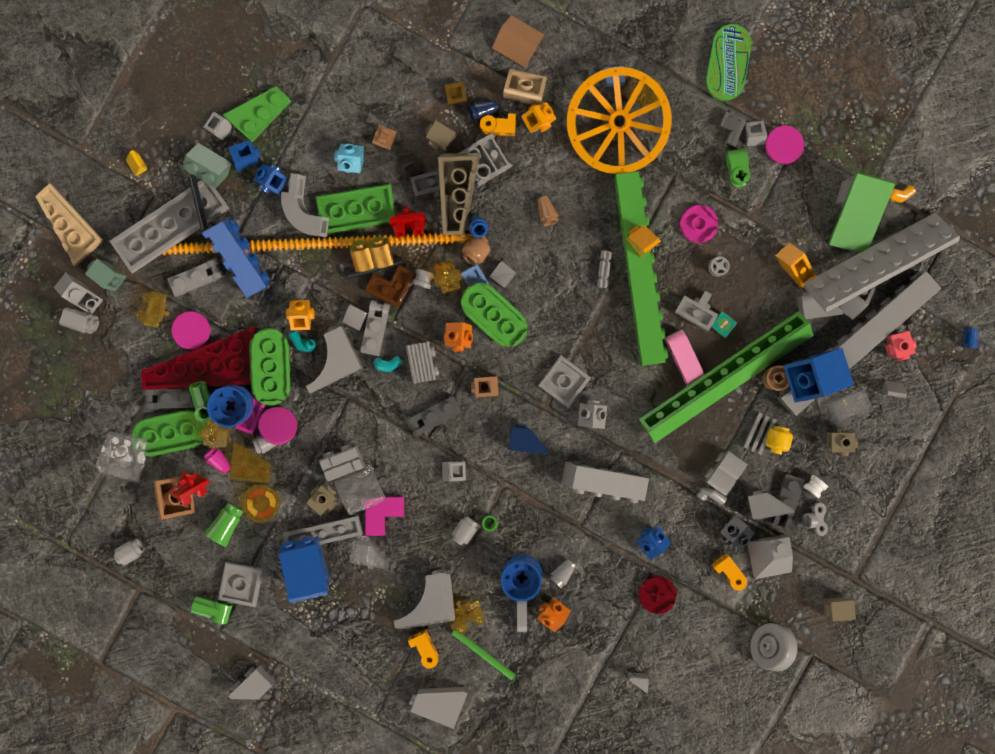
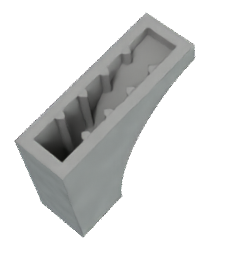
[306,325,363,393]
[394,570,455,629]

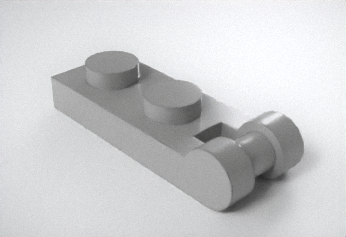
[168,258,225,297]
[360,300,390,356]

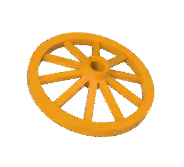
[567,67,672,174]

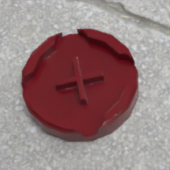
[638,575,677,614]

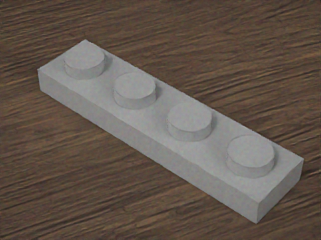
[283,515,363,544]

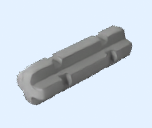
[597,251,612,288]

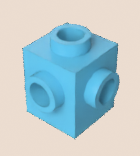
[334,144,364,173]

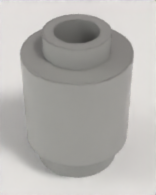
[452,516,478,545]
[113,539,144,566]

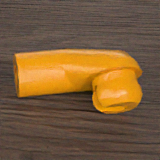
[889,185,916,203]

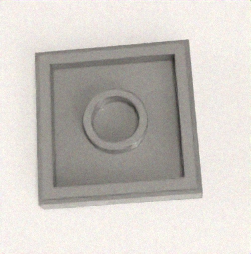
[538,355,591,408]
[218,561,264,607]

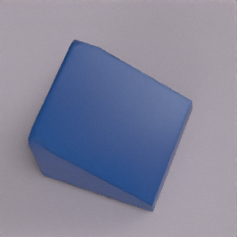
[963,328,979,349]

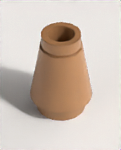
[537,196,559,226]

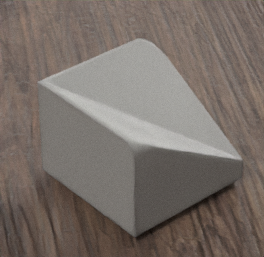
[489,261,516,288]

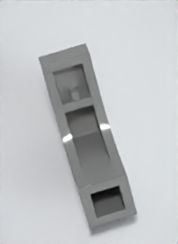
[281,173,329,237]

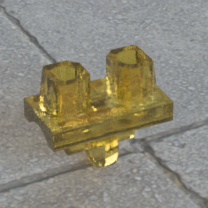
[137,291,170,328]
[450,600,484,634]

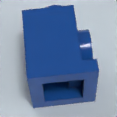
[228,140,261,173]

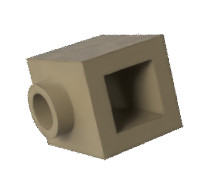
[425,121,456,152]
[824,597,856,622]

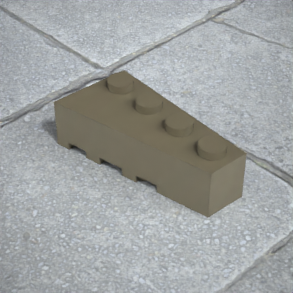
[438,153,480,235]

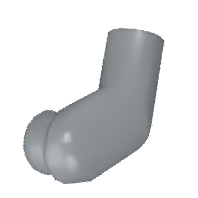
[697,487,727,505]

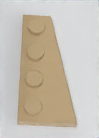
[35,183,104,266]

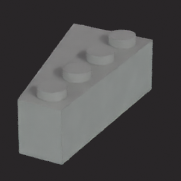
[561,461,649,503]

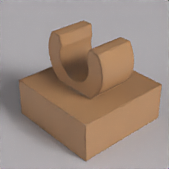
[372,125,397,151]

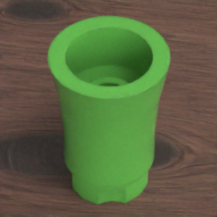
[204,502,243,547]

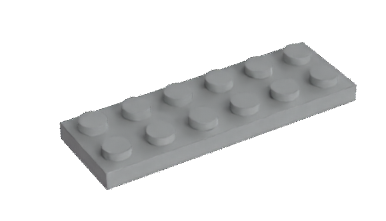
[110,180,229,274]

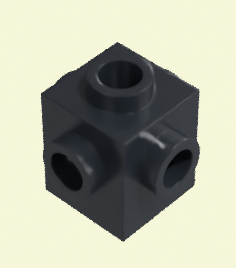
[720,515,755,550]

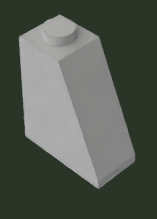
[409,687,468,729]

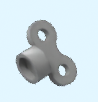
[802,503,828,536]

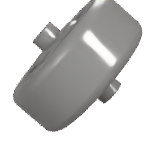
[750,623,797,671]

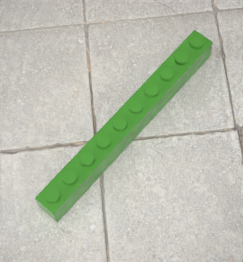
[614,171,668,366]
[639,311,813,443]

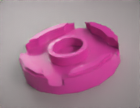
[765,125,804,165]
[679,205,718,244]
[172,311,211,350]
[259,407,297,445]

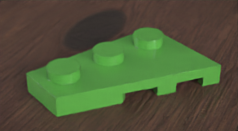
[224,86,291,142]

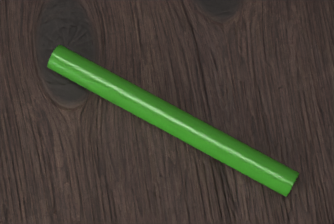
[451,628,516,680]

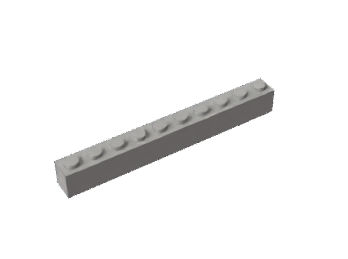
[777,271,941,416]

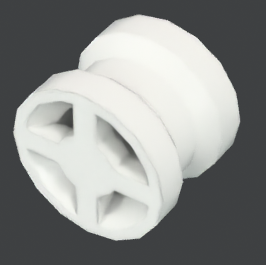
[803,475,828,499]

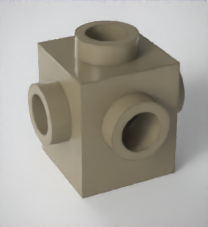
[827,428,858,456]
[307,484,339,516]

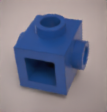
[253,164,288,195]
[636,525,671,560]

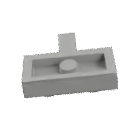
[675,291,718,332]

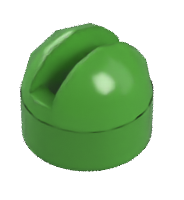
[482,516,498,531]

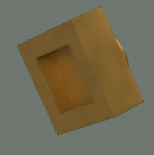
[445,81,467,105]

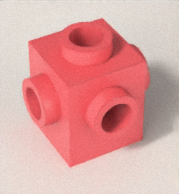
[885,331,916,361]

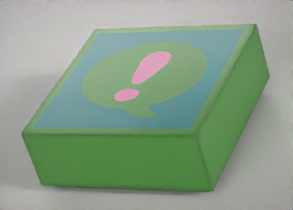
[711,311,737,338]

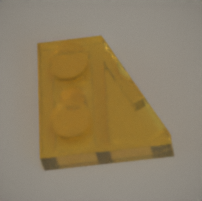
[231,443,272,483]

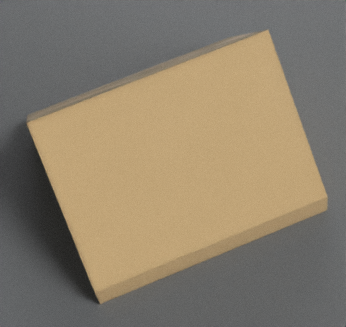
[503,69,547,105]

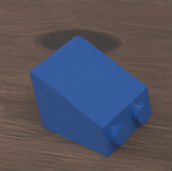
[783,348,854,403]
[279,536,330,603]

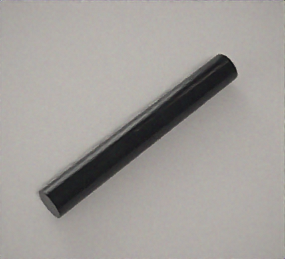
[188,176,208,232]
[346,257,403,279]

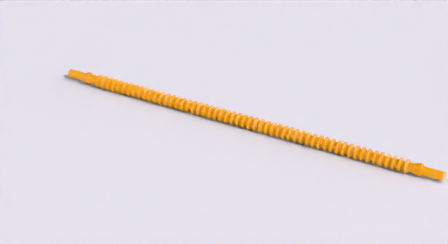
[163,232,484,255]

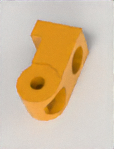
[480,113,516,136]
[711,553,747,591]
[408,629,438,669]

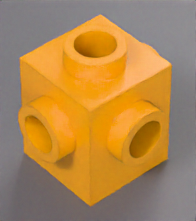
[521,102,556,133]
[286,300,315,330]

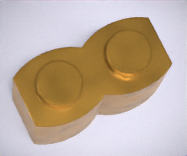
[350,237,393,272]

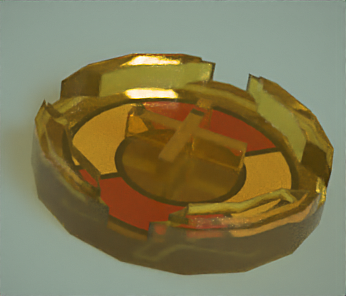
[241,484,280,523]

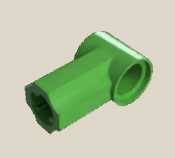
[189,381,211,423]
[191,596,233,624]

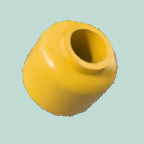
[765,426,793,455]

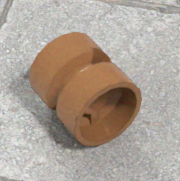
[761,366,789,391]

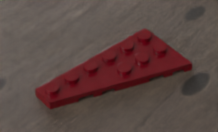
[141,326,256,390]

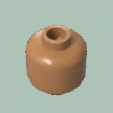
[462,236,490,265]

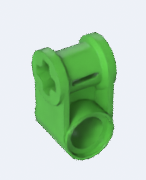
[726,149,750,188]

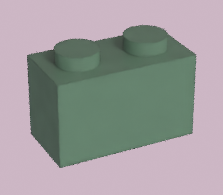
[183,143,231,188]
[85,259,127,291]

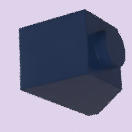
[509,423,548,454]

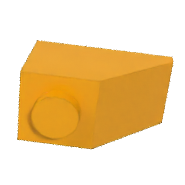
[627,225,661,257]
[775,242,816,288]

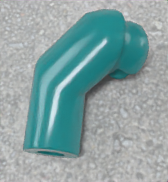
[289,331,316,352]
[373,355,403,372]

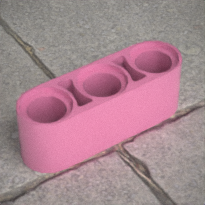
[665,330,704,386]

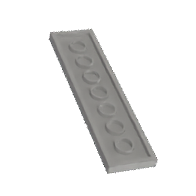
[804,213,960,313]

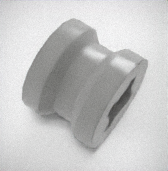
[708,257,730,277]
[412,269,435,289]

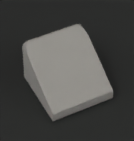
[203,112,233,140]
[744,121,767,146]
[342,305,368,331]
[882,380,907,398]
[442,461,466,482]
[627,672,649,693]

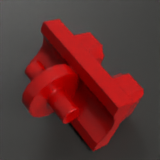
[389,206,426,238]
[169,472,210,506]

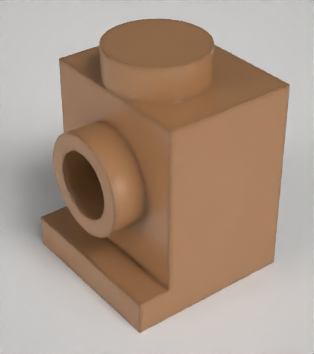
[471,376,499,397]

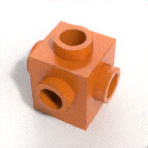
[444,322,473,352]
[536,597,571,632]

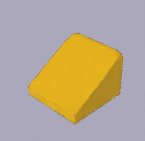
[126,150,148,176]

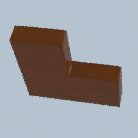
[364,265,416,308]

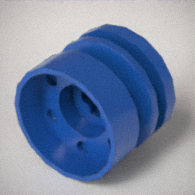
[207,385,254,428]
[501,555,542,601]

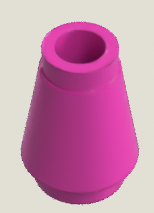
[203,446,232,474]

